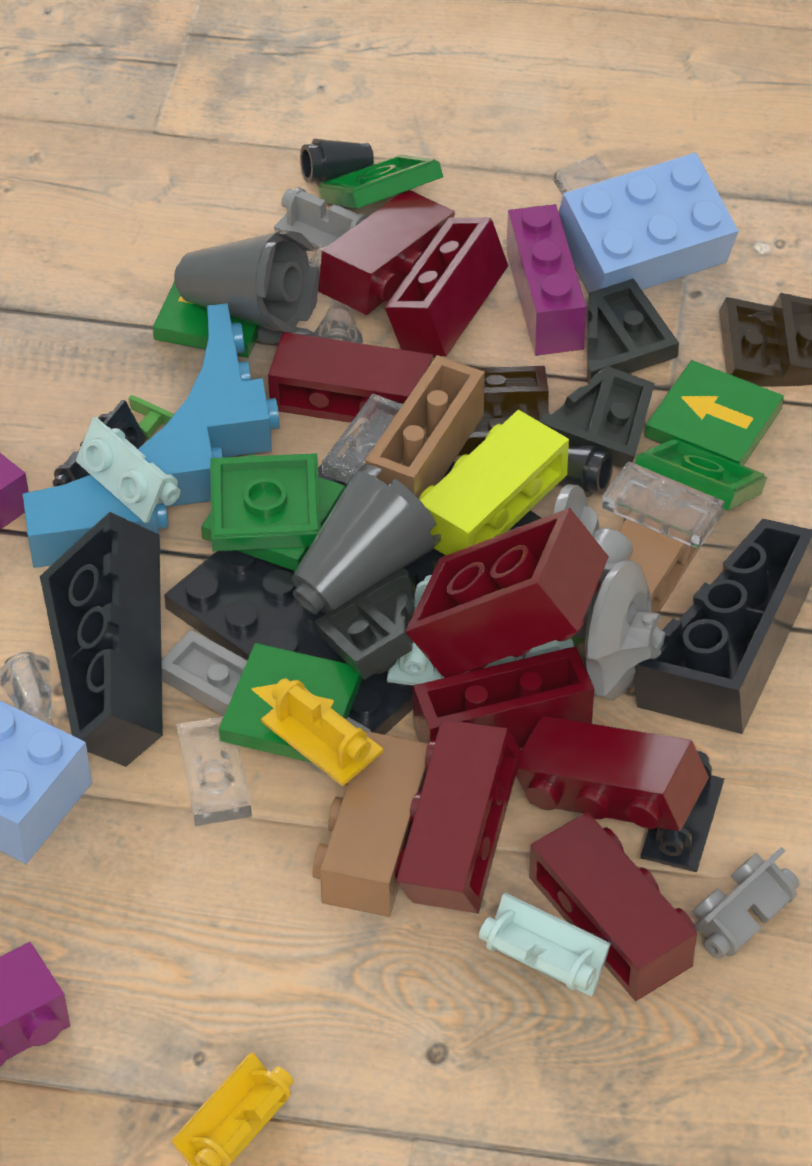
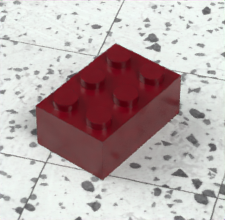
[405,508,609,678]

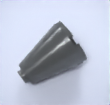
[174,230,319,333]
[292,464,441,615]

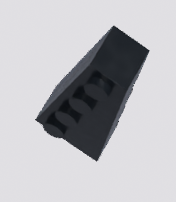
[40,512,163,767]
[634,519,812,734]

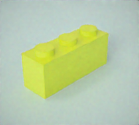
[419,410,569,556]

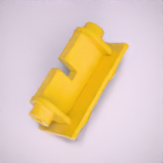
[261,678,384,786]
[170,1052,294,1166]

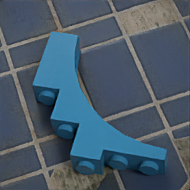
[23,303,280,568]

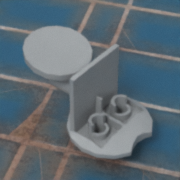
[553,484,665,701]

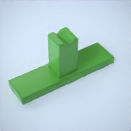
[129,395,174,440]

